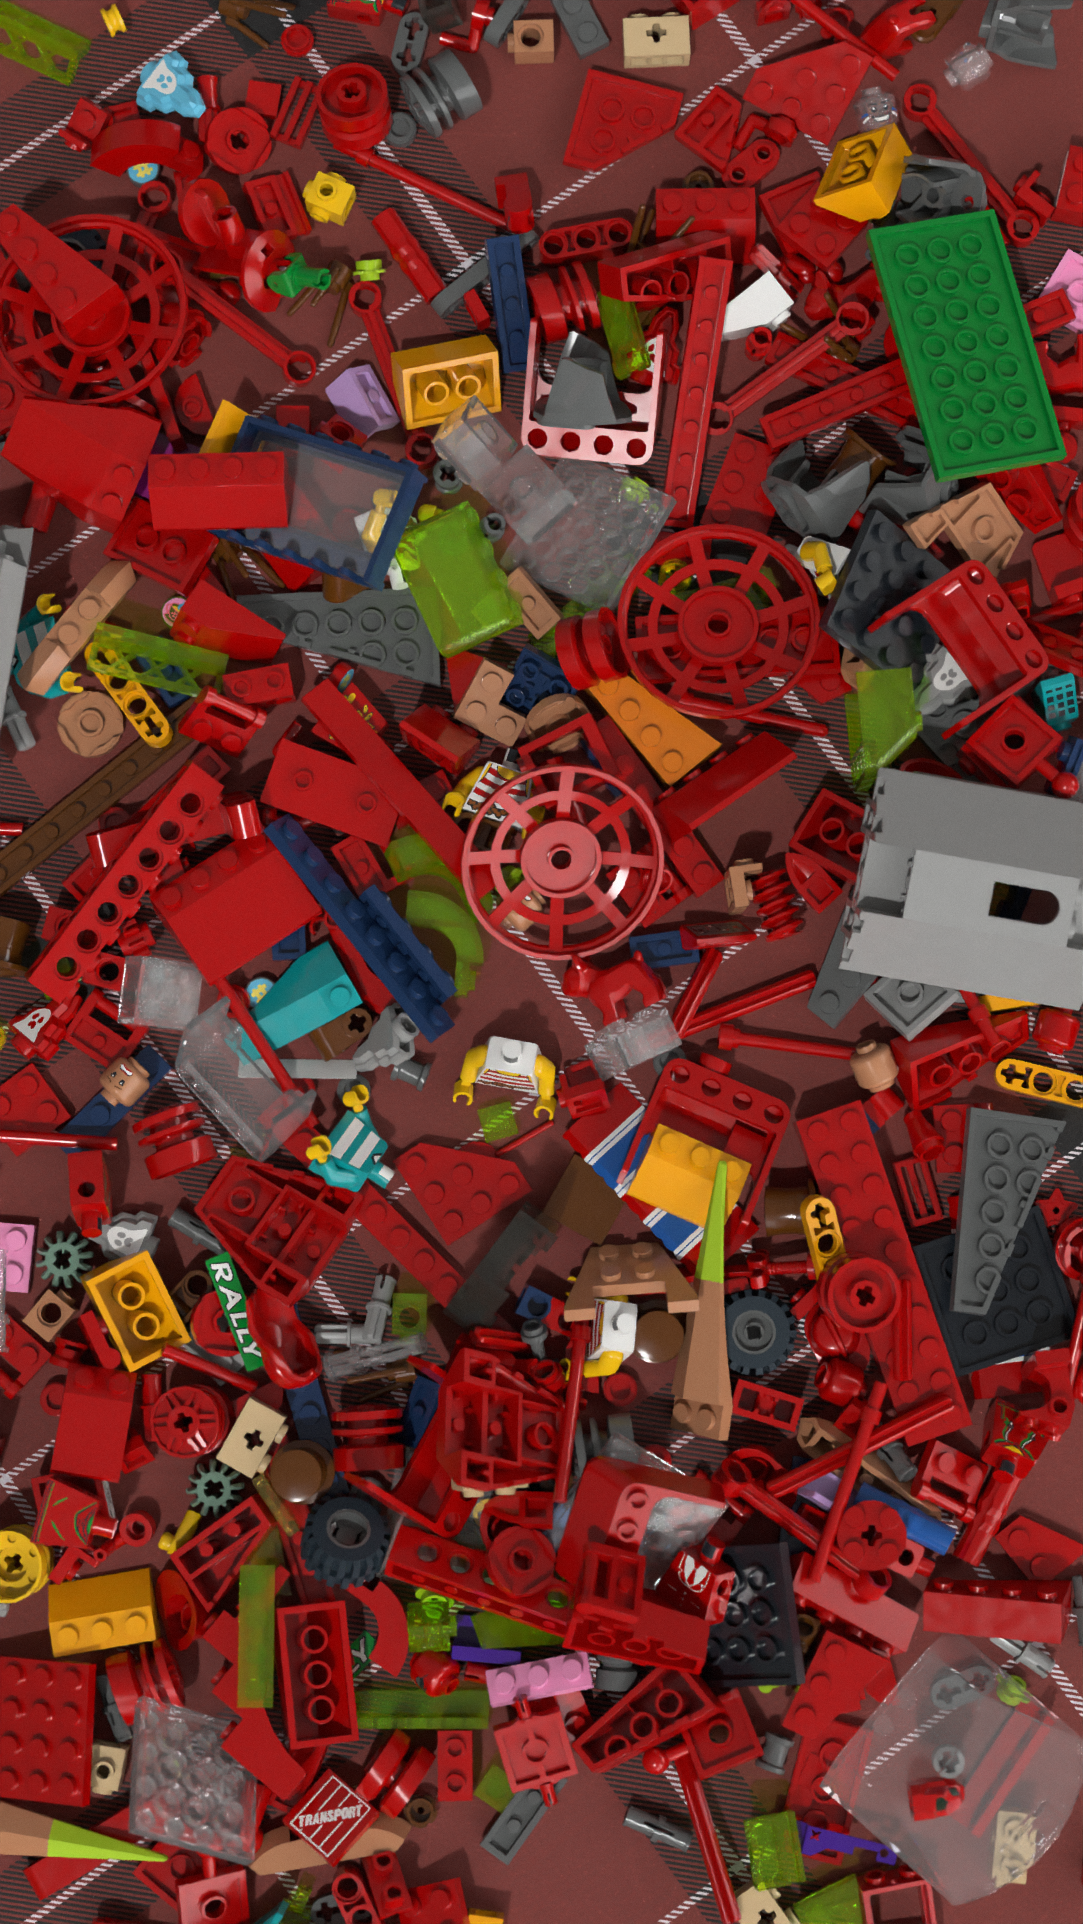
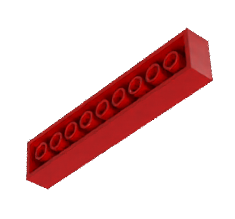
[793,1100,973,1447]

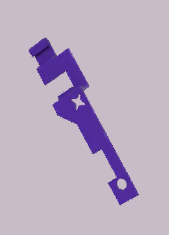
[745,1814,899,1865]

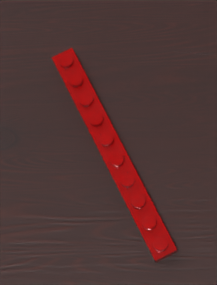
[758,288,1076,451]
[764,331,1079,505]
[257,1095,516,1351]

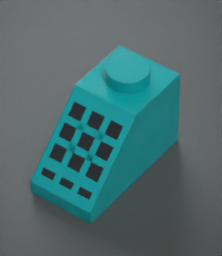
[1030,673,1079,733]

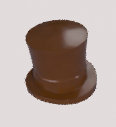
[823,428,898,500]
[0,916,32,978]
[764,1178,820,1237]
[633,1299,686,1363]
[270,1440,335,1505]

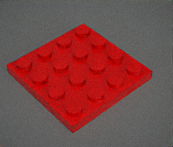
[0,1654,96,1807]

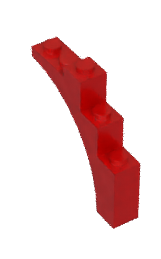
[201,1565,307,1801]

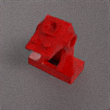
[1013,1348,1075,1437]

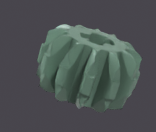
[35,1231,94,1288]
[186,1459,245,1518]

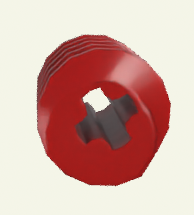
[750,868,804,942]

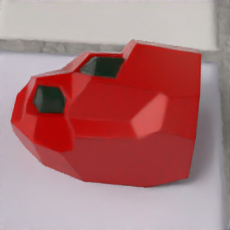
[907,1776,965,1821]

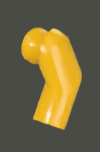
[158,1510,202,1555]

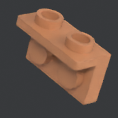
[723,858,763,915]

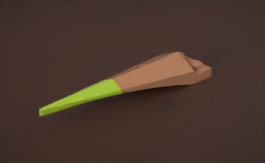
[670,1160,733,1441]
[0,1799,169,1862]

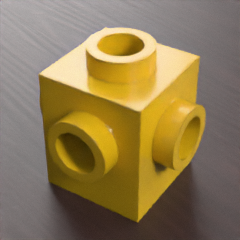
[303,171,356,226]

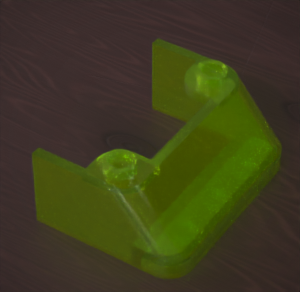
[844,667,923,792]

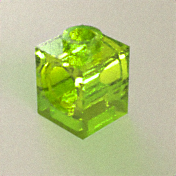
[392,1293,428,1342]
[408,1601,457,1653]

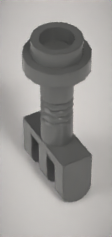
[520,1319,559,1386]

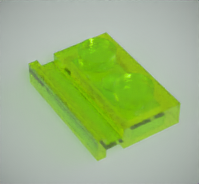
[743,1810,806,1892]

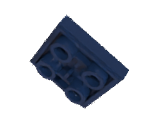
[500,643,578,716]

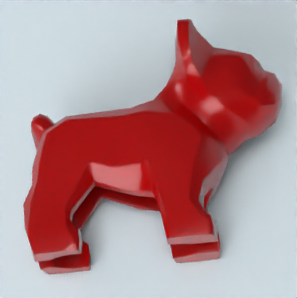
[834,0,936,60]
[803,262,884,344]
[1034,334,1083,396]
[561,950,668,1027]

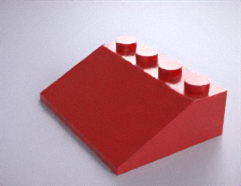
[149,823,323,987]

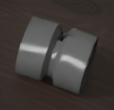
[595,1655,640,1691]

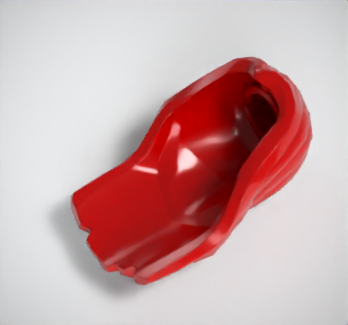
[245,1288,323,1390]

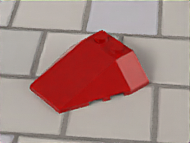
[0,396,162,534]
[194,1155,364,1308]
[436,1347,572,1492]

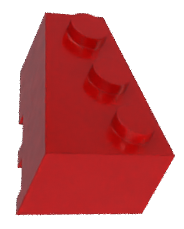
[169,1492,280,1613]
[779,1626,890,1741]

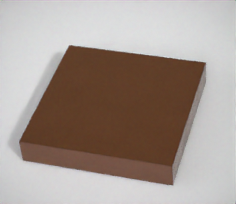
[542,1154,625,1246]

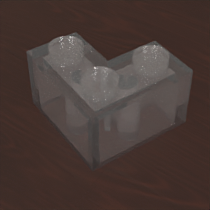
[584,1007,682,1081]

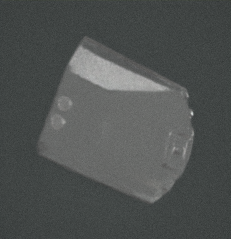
[819,1633,1083,1906]

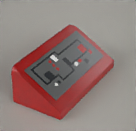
[679,920,757,951]

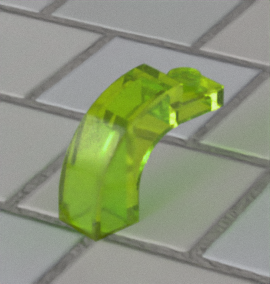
[384,834,493,924]
[406,890,484,998]

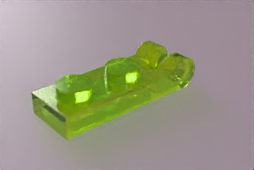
[597,291,651,380]

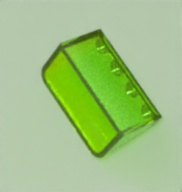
[394,500,524,658]

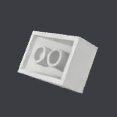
[721,271,794,342]

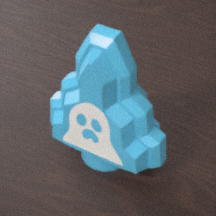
[136,51,206,118]

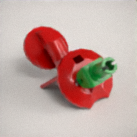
[178,178,331,313]

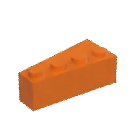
[584,675,722,790]

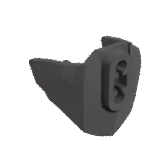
[978,0,1073,69]
[895,154,987,225]
[533,330,632,430]
[858,425,959,525]
[761,440,870,544]

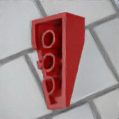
[974,464,1063,534]
[890,1010,1029,1111]

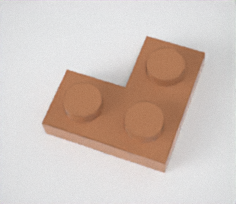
[471,566,565,640]
[452,657,527,748]

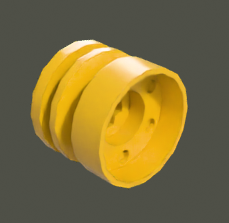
[0,1524,55,1603]

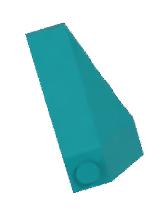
[228,940,363,1066]

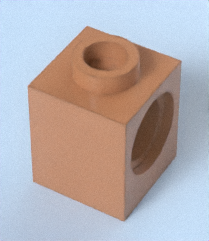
[507,19,554,64]
[22,1288,79,1342]

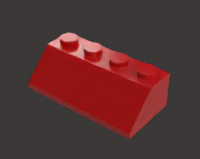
[148,451,289,531]
[651,731,797,842]
[271,1600,359,1750]

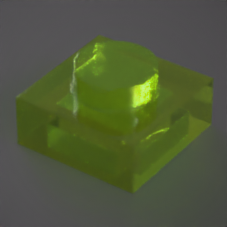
[477,1101,519,1143]
[473,1763,515,1814]

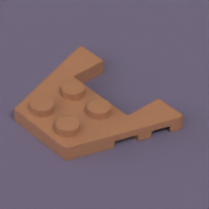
[902,482,1023,577]
[564,1242,699,1322]

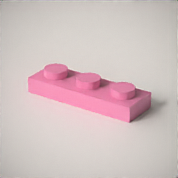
[485,1652,594,1708]

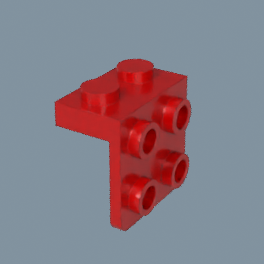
[1031,532,1083,607]

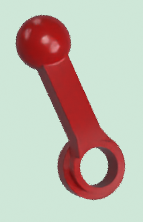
[511,1358,566,1393]

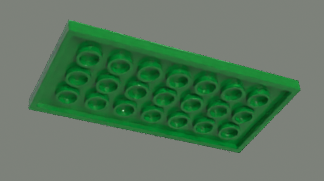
[865,209,1067,483]

